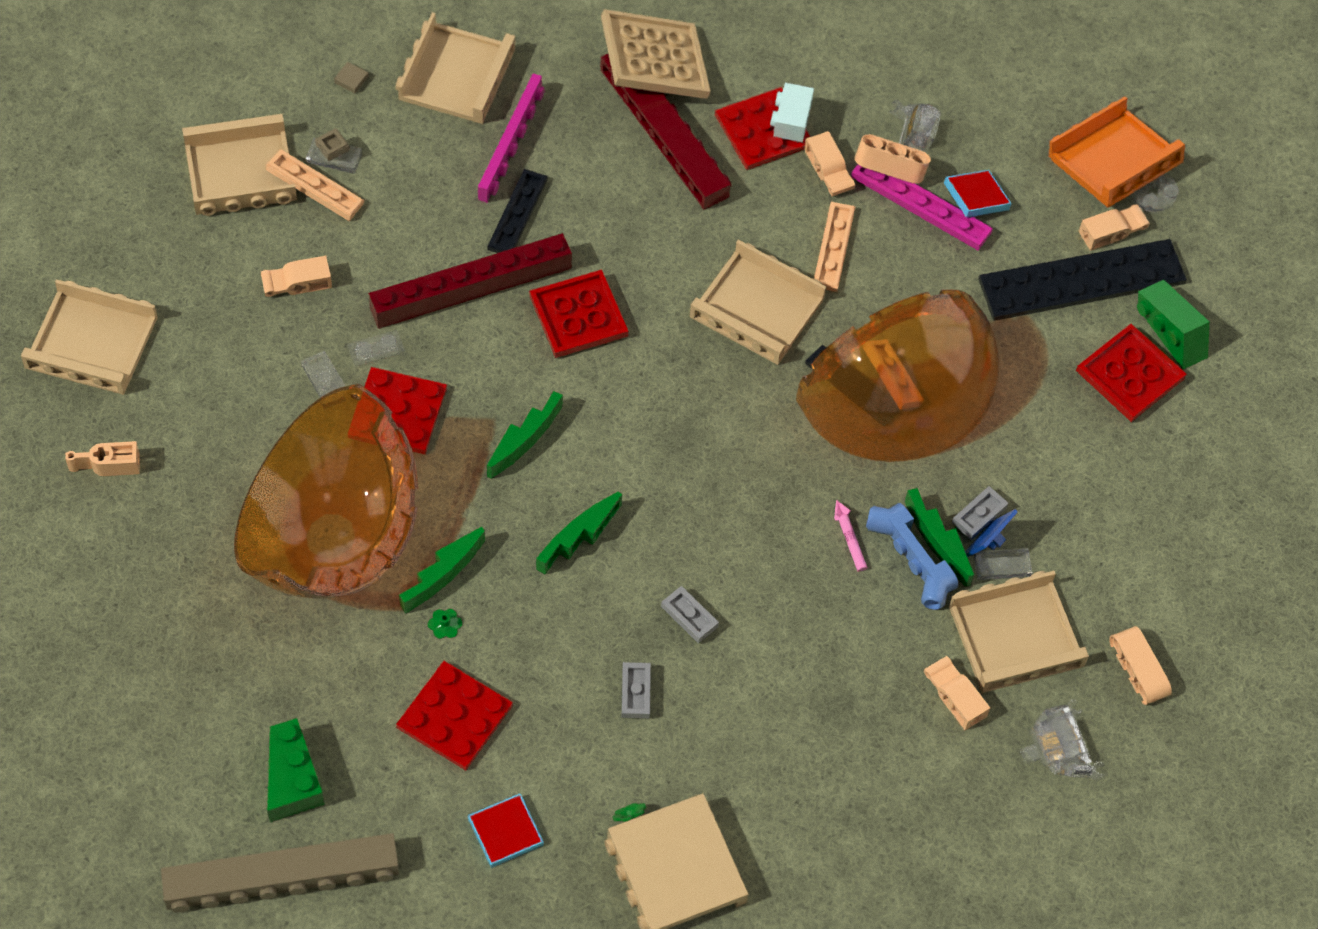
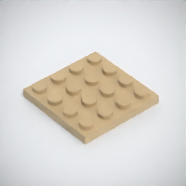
[601,9,710,99]

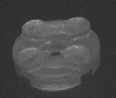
[1128,173,1179,214]

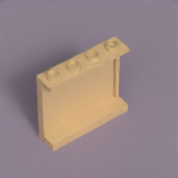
[396,12,515,124]
[182,114,297,216]
[690,240,826,365]
[21,279,158,395]
[949,571,1089,693]
[604,793,748,929]

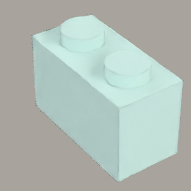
[770,83,814,142]

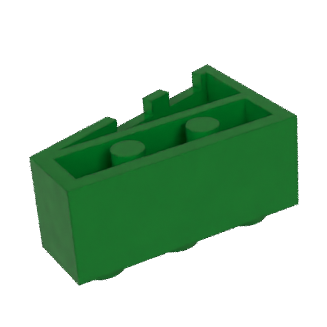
[1137,280,1210,370]
[267,718,325,823]

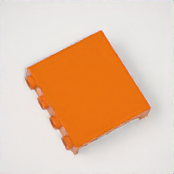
[1049,97,1185,208]

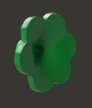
[427,609,463,639]
[612,803,647,822]

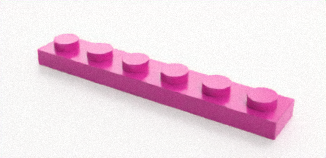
[478,73,545,203]
[851,164,993,250]

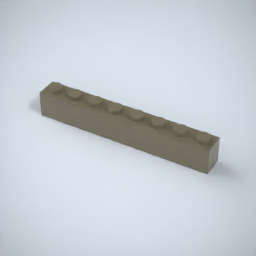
[161,833,399,913]

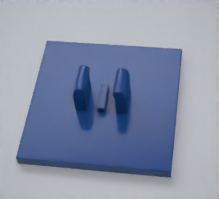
[965,509,1018,557]

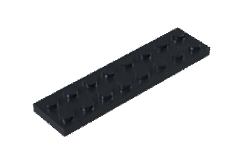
[978,239,1187,321]

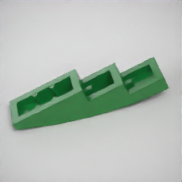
[487,391,563,479]
[905,488,974,587]
[536,491,622,575]
[399,526,485,614]

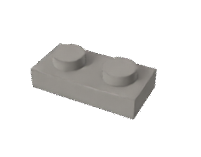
[952,486,1009,540]
[661,586,719,644]
[621,662,651,719]

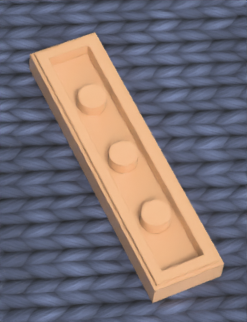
[266,149,364,221]
[814,202,856,292]

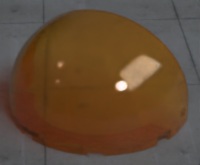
[796,290,999,462]
[234,383,419,599]

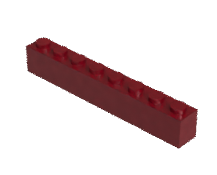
[600,53,732,210]
[368,233,572,329]

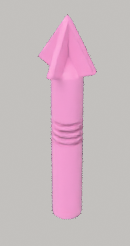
[834,500,867,572]

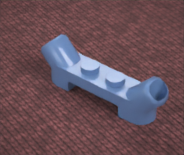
[866,503,958,610]

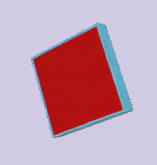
[944,170,1011,218]
[468,794,544,868]

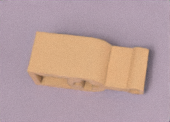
[805,131,855,196]
[1079,205,1150,251]
[261,256,332,297]
[65,441,140,476]
[924,656,990,730]

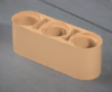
[855,134,931,184]
[1109,626,1172,705]

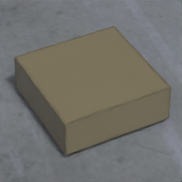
[334,62,369,93]
[315,128,350,162]

